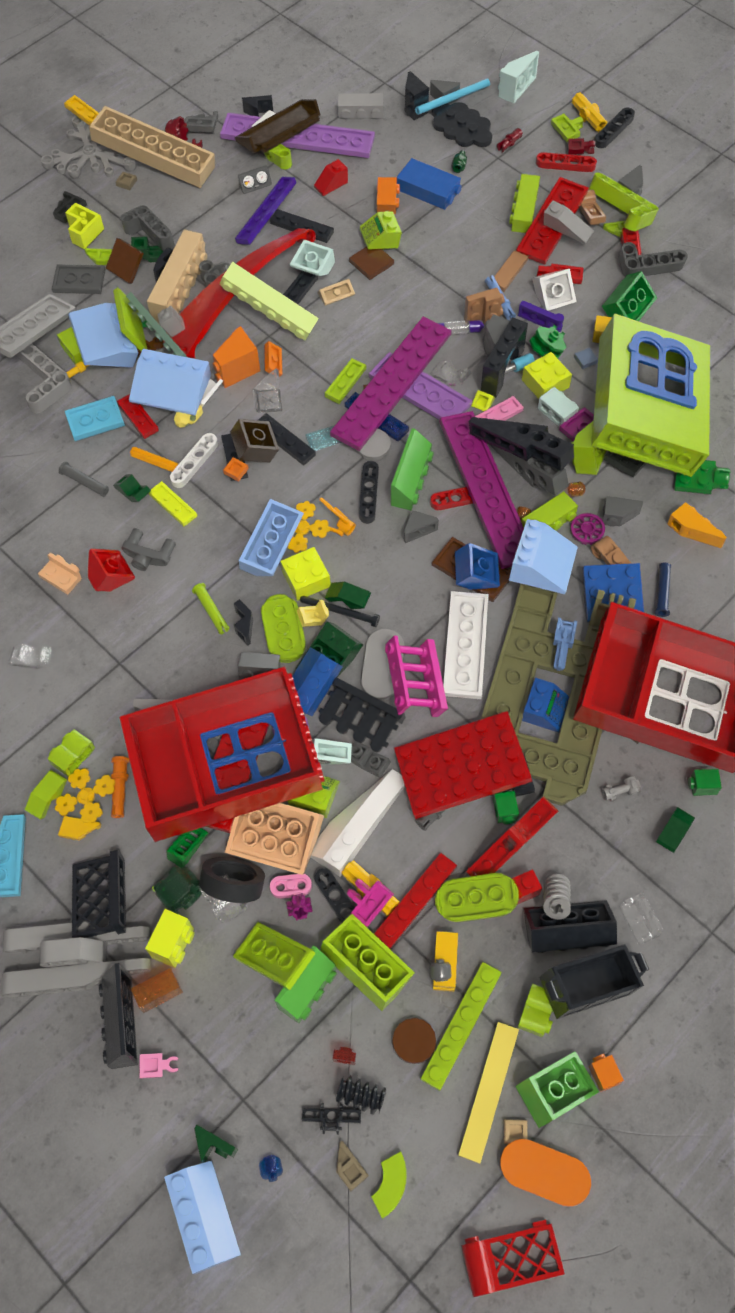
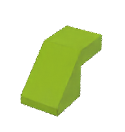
[25,770,67,820]

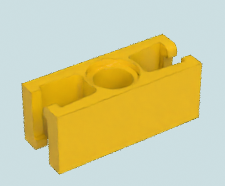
[433,931,458,992]

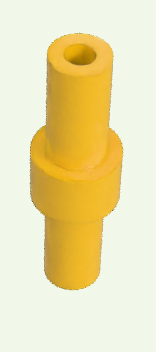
[66,361,90,378]

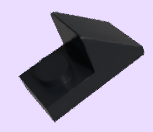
[242,95,273,117]

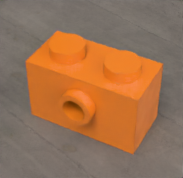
[377,177,400,214]

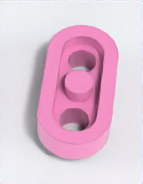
[270,874,312,899]

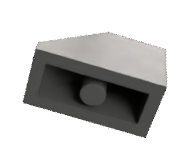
[618,165,643,196]
[602,496,643,527]

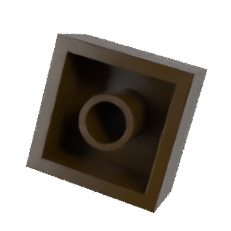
[230,419,279,463]

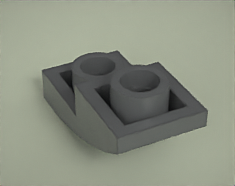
[351,741,391,778]

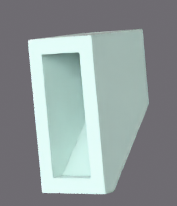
[312,739,352,764]

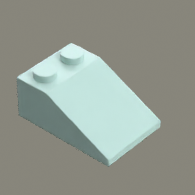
[498,51,539,103]

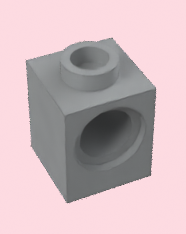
[157,306,185,337]

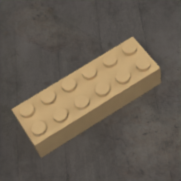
[147,230,207,325]

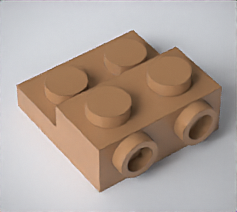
[464,287,505,325]

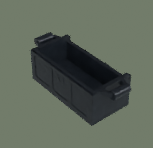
[539,944,649,1019]

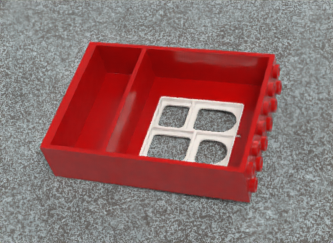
[573,602,735,773]

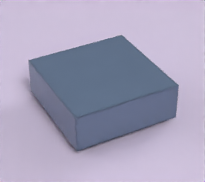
[574,348,598,369]

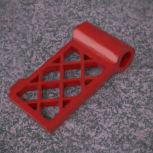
[461,1219,565,1297]

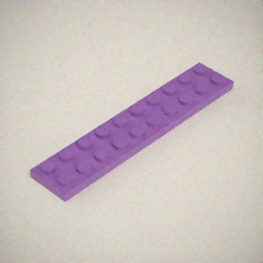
[220,113,375,158]

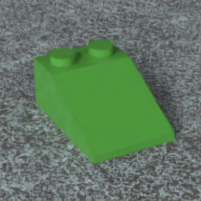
[515,1051,599,1128]

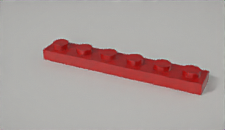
[374,853,457,949]

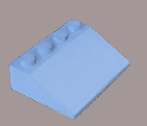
[68,303,138,367]
[129,349,211,415]
[509,519,578,594]

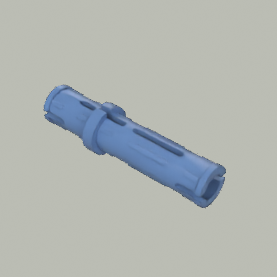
[485,275,516,320]

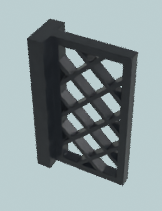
[72,850,126,938]

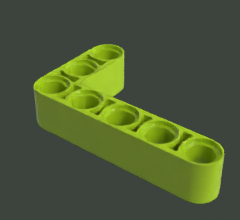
[589,172,659,231]

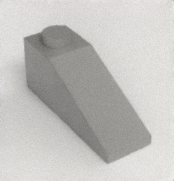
[544,201,594,245]

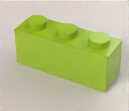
[521,491,578,531]

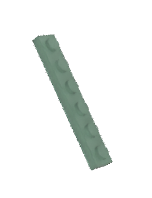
[126,292,187,357]

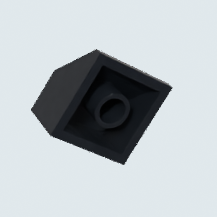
[404,71,429,120]

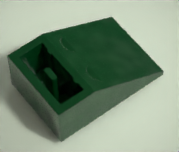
[295,621,363,677]

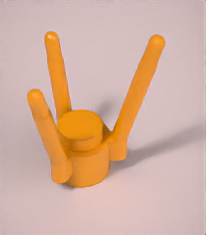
[314,498,356,537]

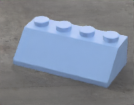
[239,499,304,576]
[164,1161,241,1274]

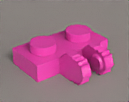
[347,879,394,927]

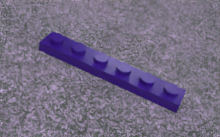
[235,177,297,245]

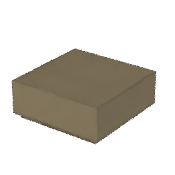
[116,172,137,190]

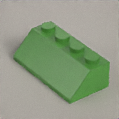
[391,428,434,511]

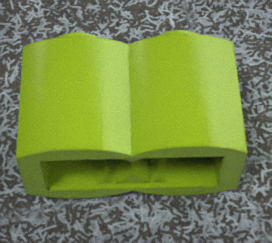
[48,729,95,777]
[517,984,553,1037]

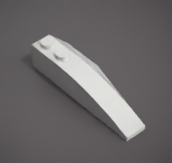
[310,769,405,877]

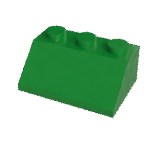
[602,271,657,321]

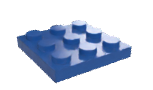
[583,563,644,622]

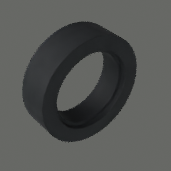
[199,857,265,903]

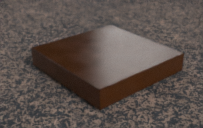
[106,238,144,284]
[349,246,394,280]

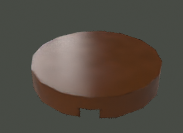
[392,1018,436,1064]

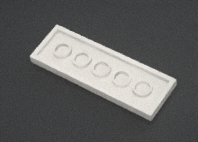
[443,591,488,699]

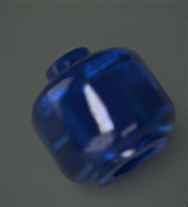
[259,1155,283,1182]

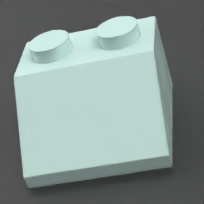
[290,240,335,276]

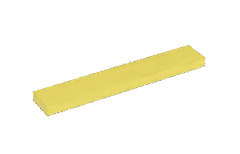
[458,1022,519,1164]

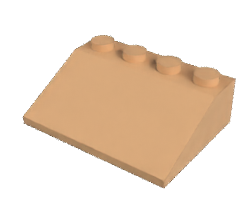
[225,803,324,875]

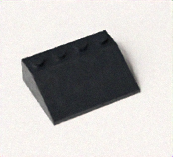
[99,963,138,1069]

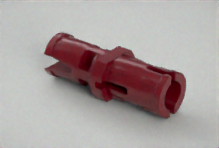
[497,128,523,152]

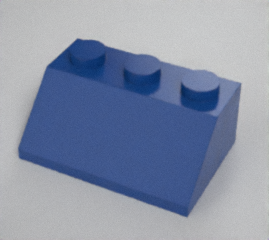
[292,647,343,716]

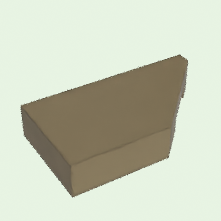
[336,1141,369,1191]

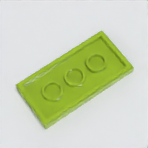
[113,287,147,352]
[233,922,316,990]

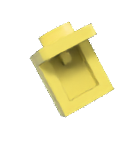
[297,600,329,627]

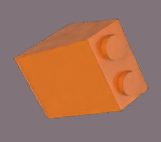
[212,326,260,388]

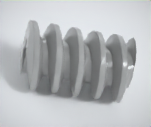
[543,874,571,920]

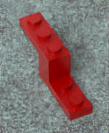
[466,796,559,877]

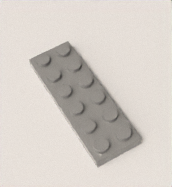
[0,294,76,358]

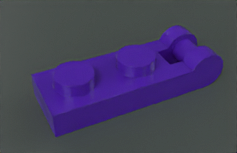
[518,300,564,332]

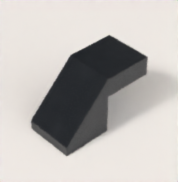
[234,599,253,646]

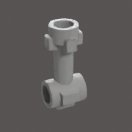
[602,776,641,801]

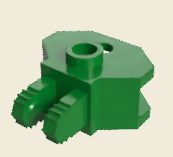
[529,325,566,359]

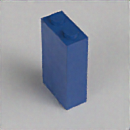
[397,158,462,210]

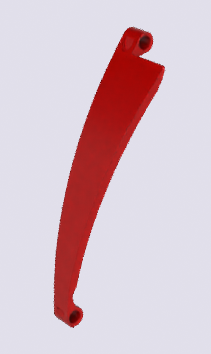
[163,228,316,359]

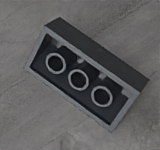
[524,900,617,953]

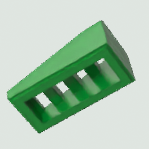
[166,828,208,868]

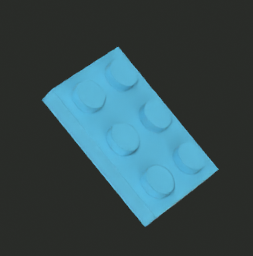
[65,396,125,441]

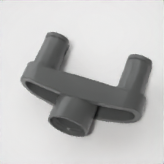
[121,528,176,571]

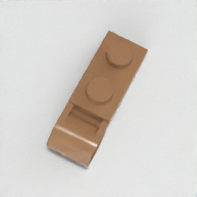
[579,190,606,225]
[591,536,632,565]

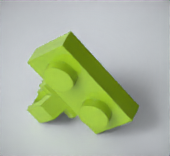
[551,114,584,143]

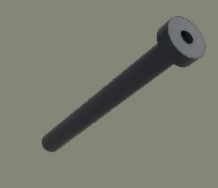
[300,596,380,627]

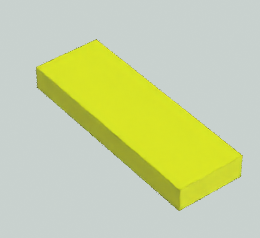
[149,481,197,527]

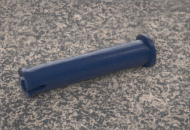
[655,562,671,617]

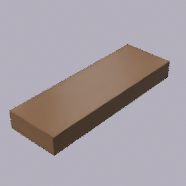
[494,250,528,292]

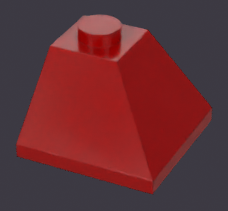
[88,549,135,592]

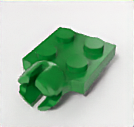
[675,460,731,494]

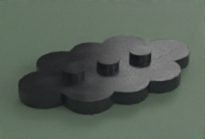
[432,102,492,147]

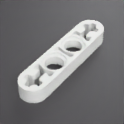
[170,433,218,488]

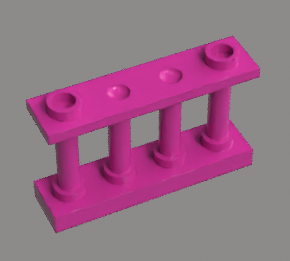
[385,635,448,717]

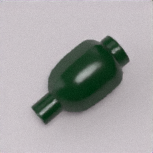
[452,150,467,173]

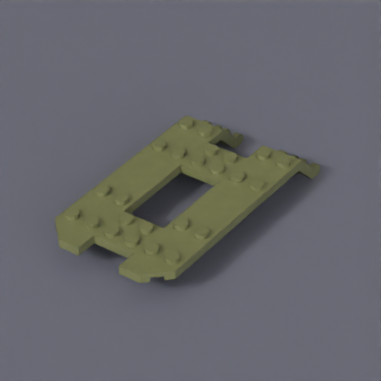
[481,584,636,806]

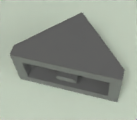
[430,80,460,99]
[404,510,439,543]

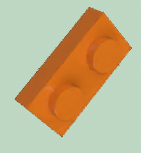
[264,341,282,378]

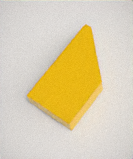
[58,816,101,841]

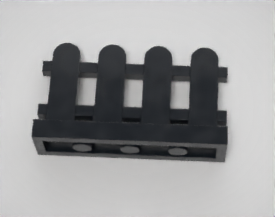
[318,677,406,752]

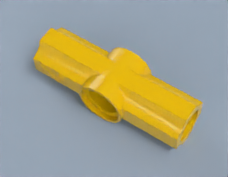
[571,92,608,132]
[341,860,399,916]

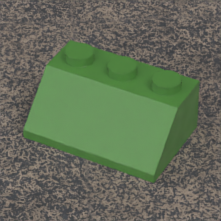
[274,945,337,1023]

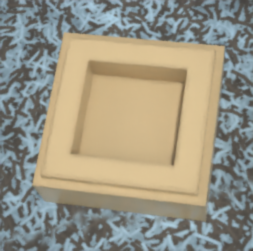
[504,1119,527,1144]

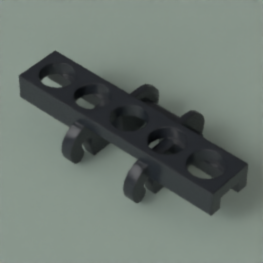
[302,1103,361,1135]

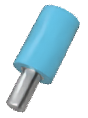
[505,353,535,373]

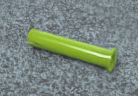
[192,583,230,634]

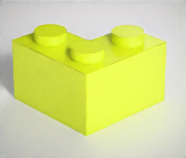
[65,203,104,249]

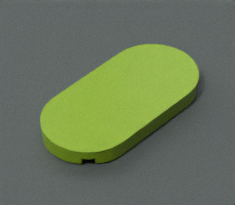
[261,594,306,663]
[435,873,519,922]

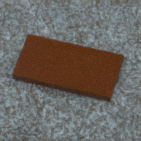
[432,537,511,602]

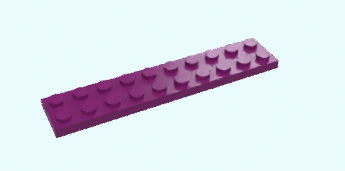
[330,316,452,451]
[439,411,524,569]

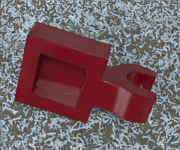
[568,138,595,155]

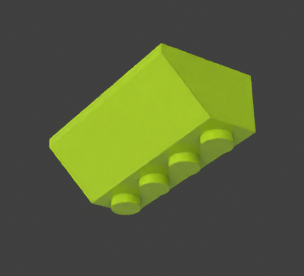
[320,914,415,1011]

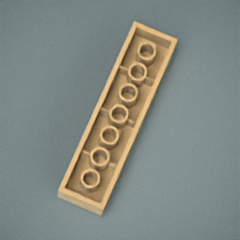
[89,106,215,188]

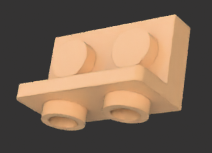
[38,553,82,595]

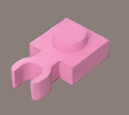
[139,1053,178,1079]

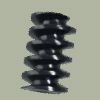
[336,1075,386,1115]

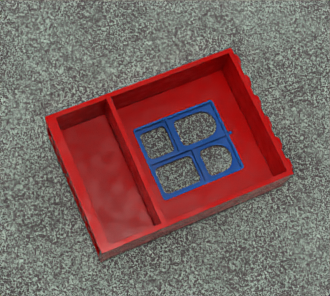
[119,666,325,842]

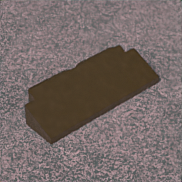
[235,99,321,153]

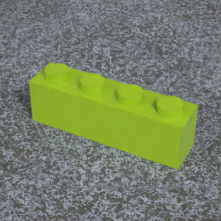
[509,174,540,233]

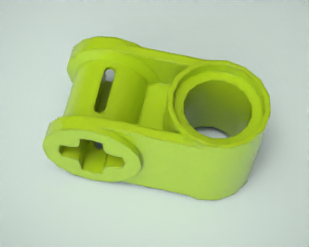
[264,144,292,170]

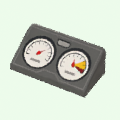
[238,165,272,194]

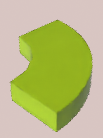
[371,1151,407,1219]

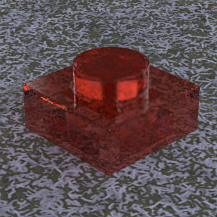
[333,1047,357,1065]

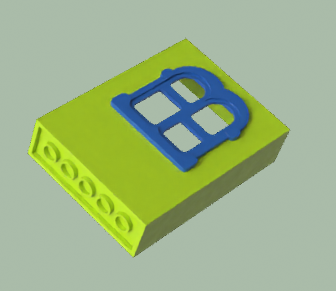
[592,313,710,477]

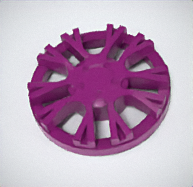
[570,513,605,545]

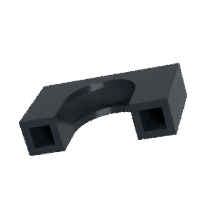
[481,317,528,398]

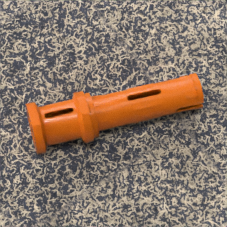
[111,756,130,818]

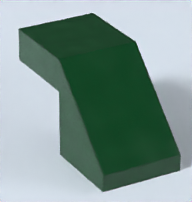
[131,236,163,263]
[113,474,151,502]
[325,581,371,610]
[656,807,695,853]

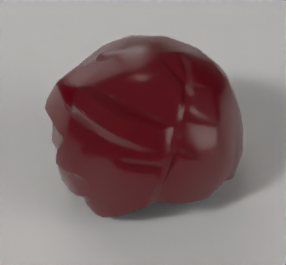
[165,116,189,141]

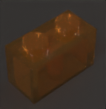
[130,968,183,1013]

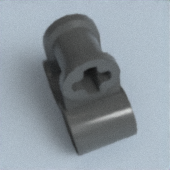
[199,260,230,287]

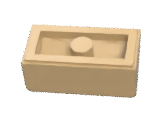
[318,279,355,306]

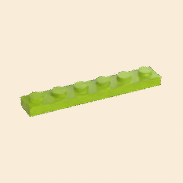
[420,962,502,1091]

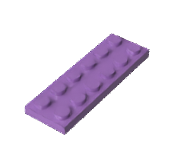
[369,352,472,420]

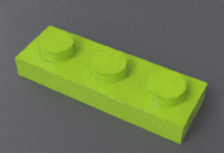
[325,358,366,404]

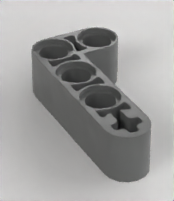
[121,205,175,251]
[618,242,688,277]

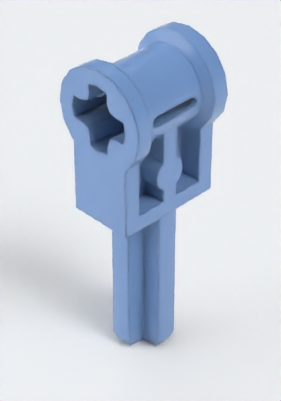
[553,617,577,671]

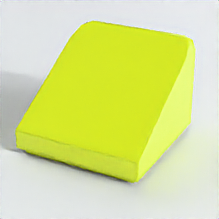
[471,390,495,411]

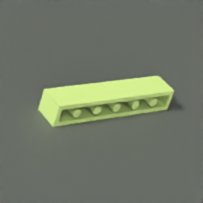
[219,262,319,340]

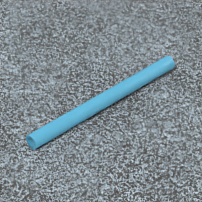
[415,79,490,115]

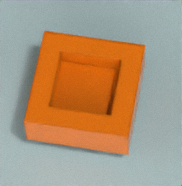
[223,457,249,482]

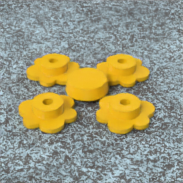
[288,501,330,553]
[55,768,115,823]

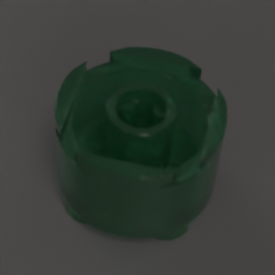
[153,865,202,914]

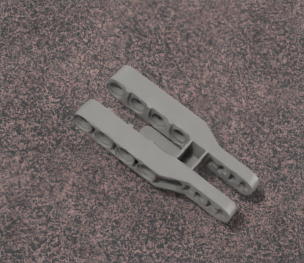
[2,922,151,998]

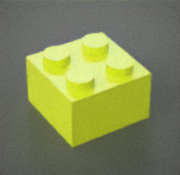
[522,352,572,399]
[280,547,331,601]
[145,909,195,968]

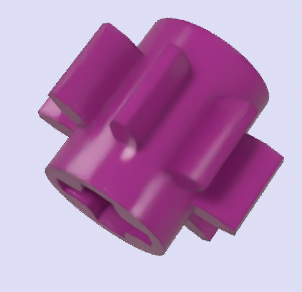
[286,893,313,921]

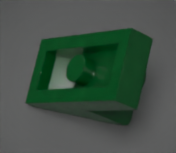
[194,1124,238,1163]

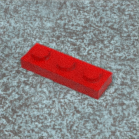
[117,394,159,439]

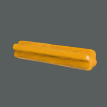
[130,447,178,472]

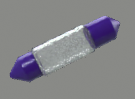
[438,320,484,335]

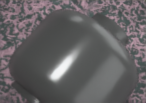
[430,959,452,982]

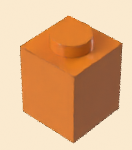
[589,1054,624,1092]

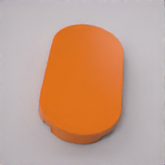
[500,1139,591,1206]

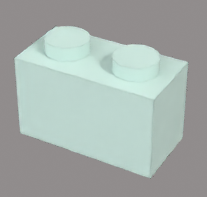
[538,387,579,427]

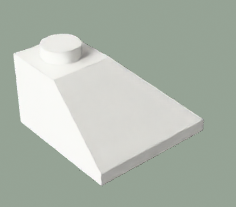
[532,269,577,311]

